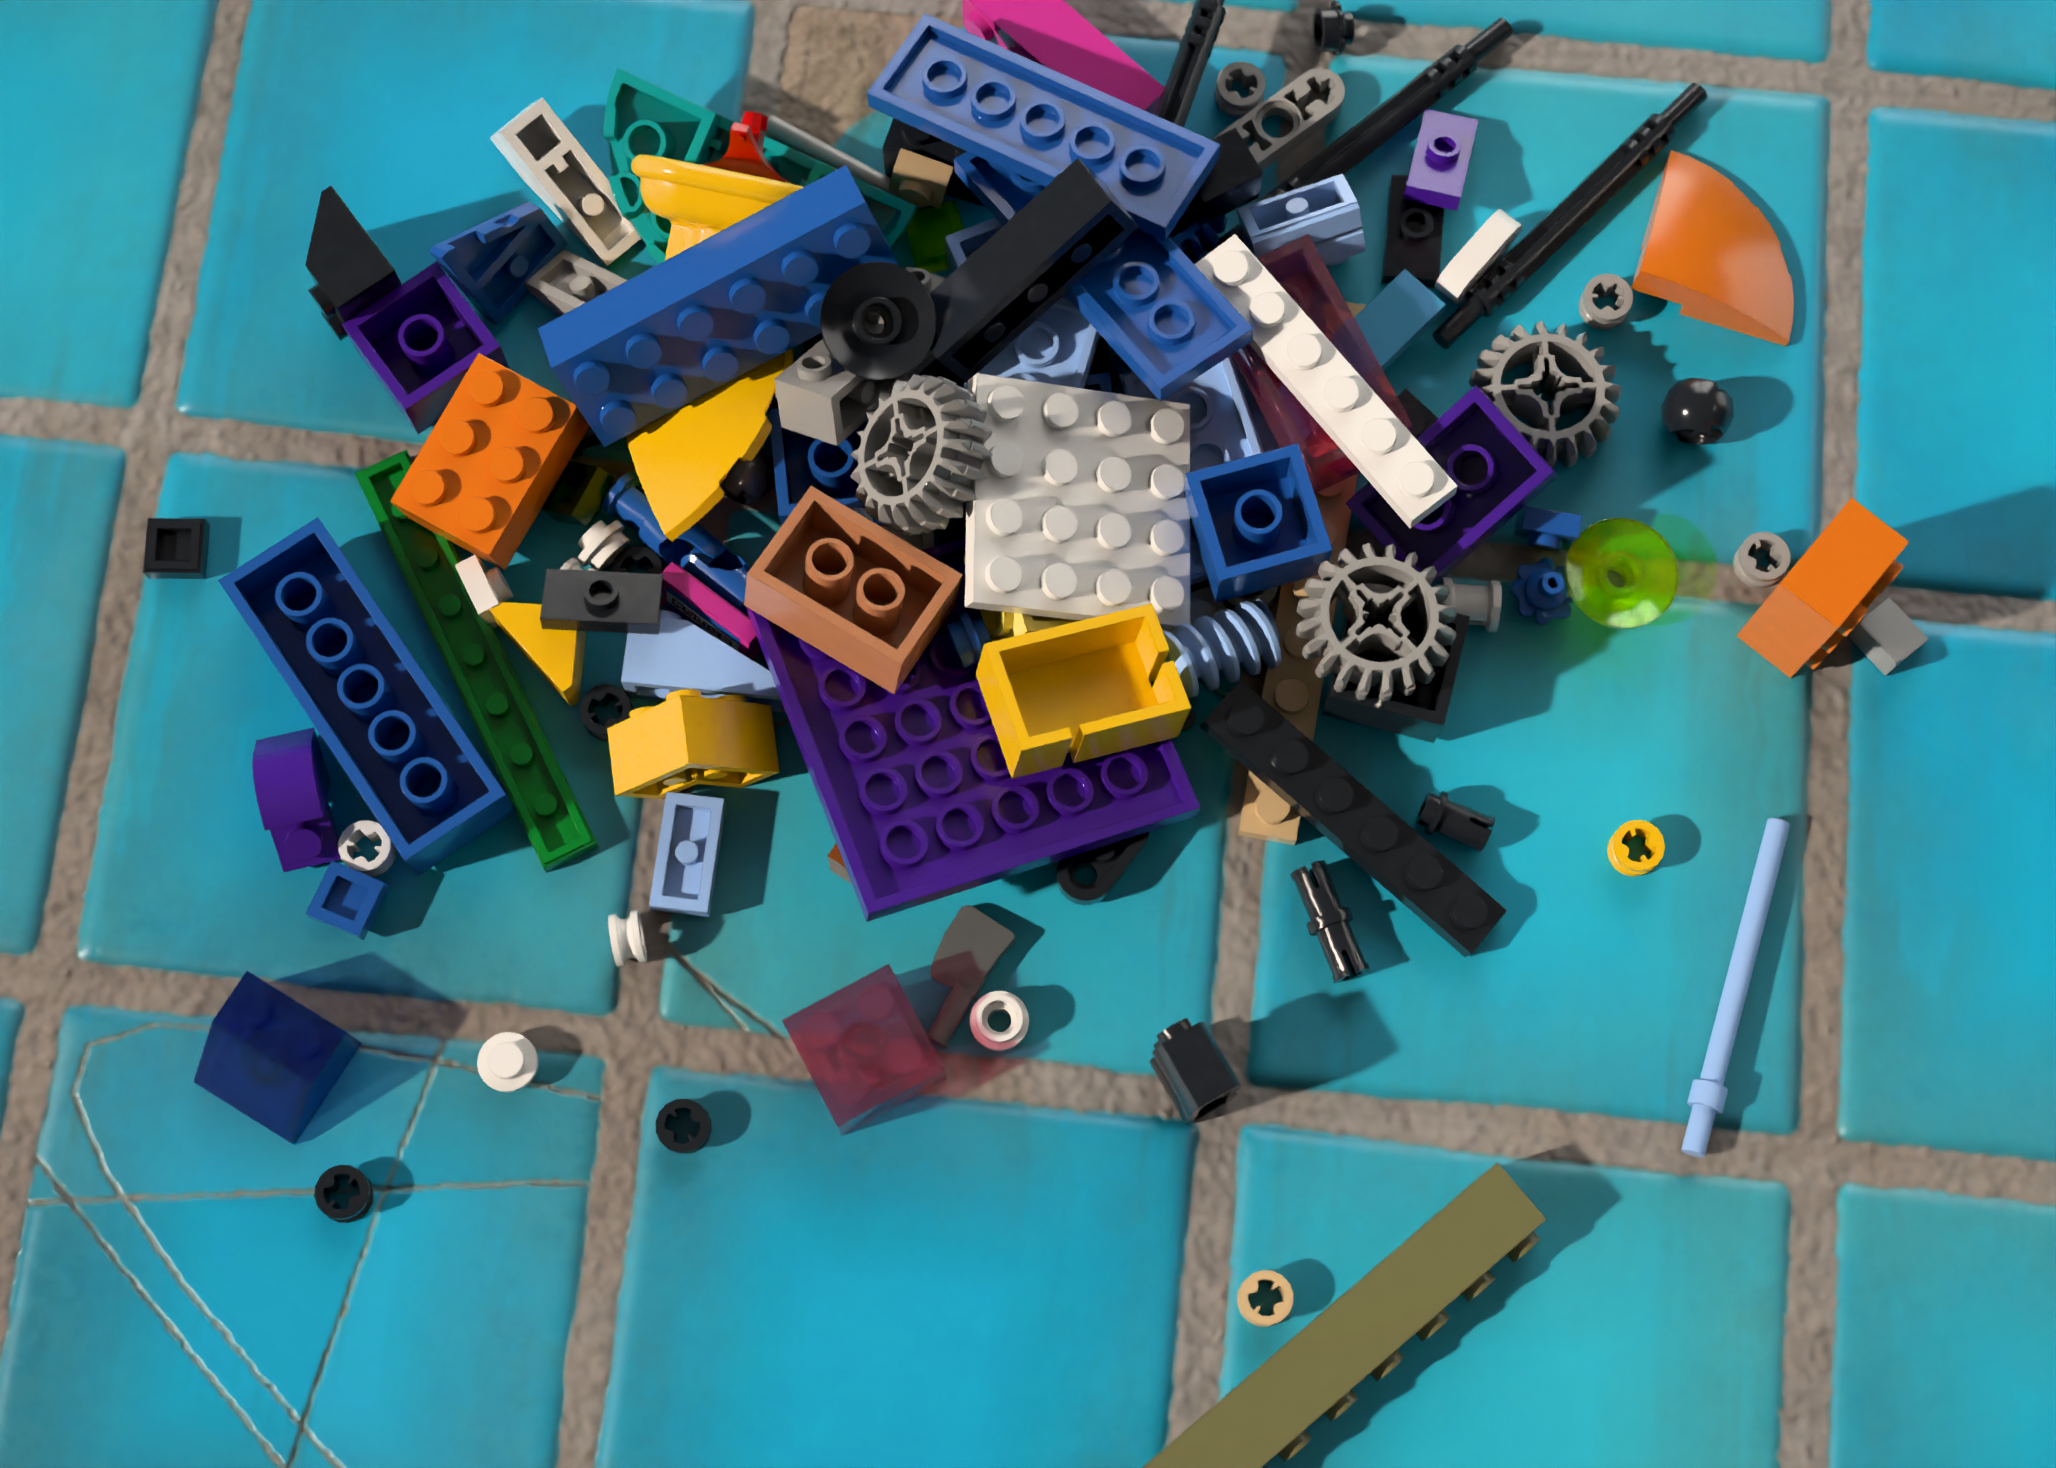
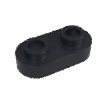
[1056,831,1150,905]

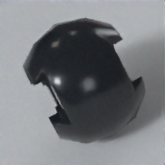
[1661,378,1734,445]

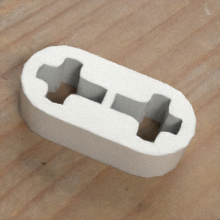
[1435,209,1522,304]

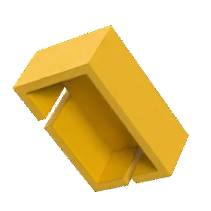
[976,603,1191,779]

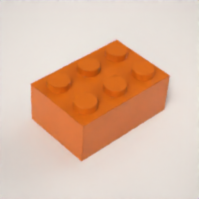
[390,353,590,571]
[1736,497,1909,678]

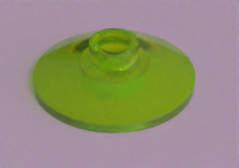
[1565,518,1679,629]

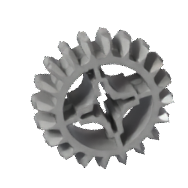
[1468,320,1621,469]
[850,374,993,535]
[1296,542,1456,702]

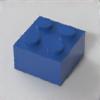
[1184,443,1333,603]

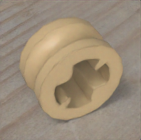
[1237,1270,1293,1327]

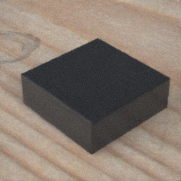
[143,518,210,579]

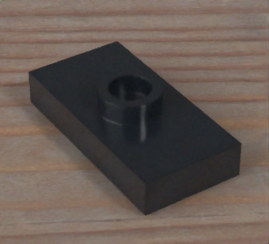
[1381,174,1444,289]
[540,569,664,635]

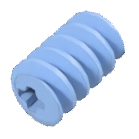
[1163,599,1282,699]

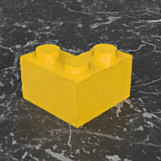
[607,689,780,799]

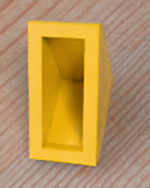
[489,602,586,708]

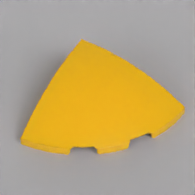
[626,348,793,541]

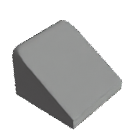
[1847,597,1928,676]

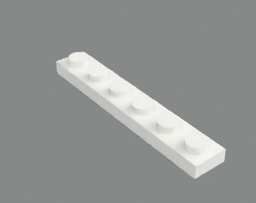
[1194,234,1457,529]

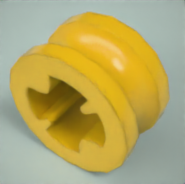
[1607,820,1665,877]

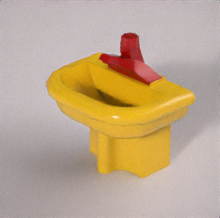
[631,111,803,260]

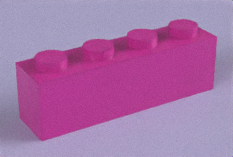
[962,0,1165,115]

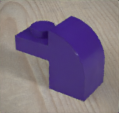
[252,727,341,872]

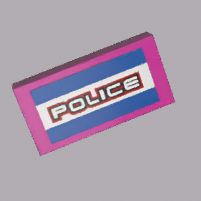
[661,562,760,660]

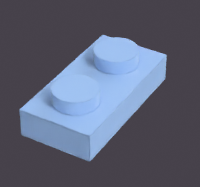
[649,792,726,917]

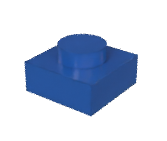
[1514,506,1583,551]
[305,860,390,940]

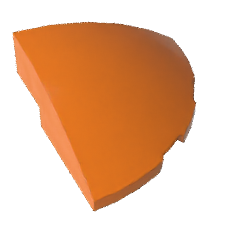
[1631,150,1794,346]

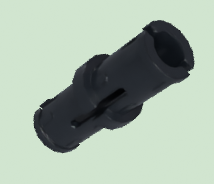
[1290,860,1370,983]

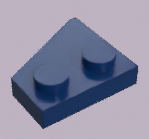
[428,202,568,325]

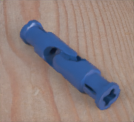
[601,471,752,618]

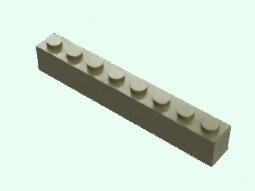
[1142,1162,1546,1468]

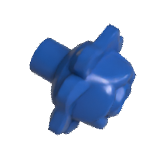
[1509,557,1579,626]

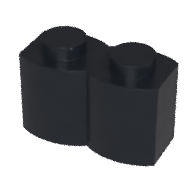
[1149,1018,1242,1125]

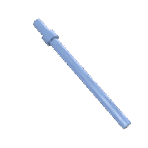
[1681,818,1790,1158]

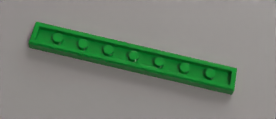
[354,450,599,873]

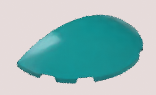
[603,68,918,264]

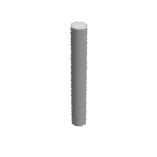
[765,115,900,198]

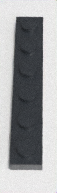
[1200,680,1507,957]

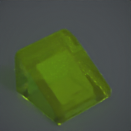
[905,201,965,273]

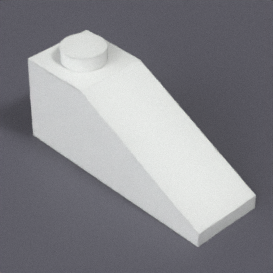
[489,98,641,267]

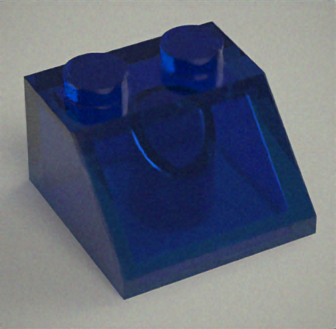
[193,971,362,1145]

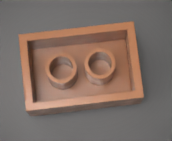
[744,486,963,695]

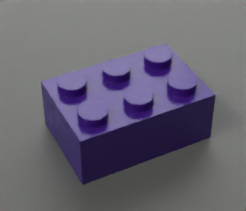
[1345,385,1559,587]

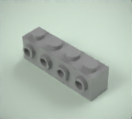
[774,267,946,446]

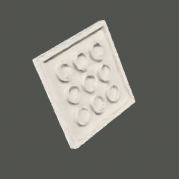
[965,373,1190,631]

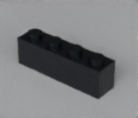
[929,158,1139,383]

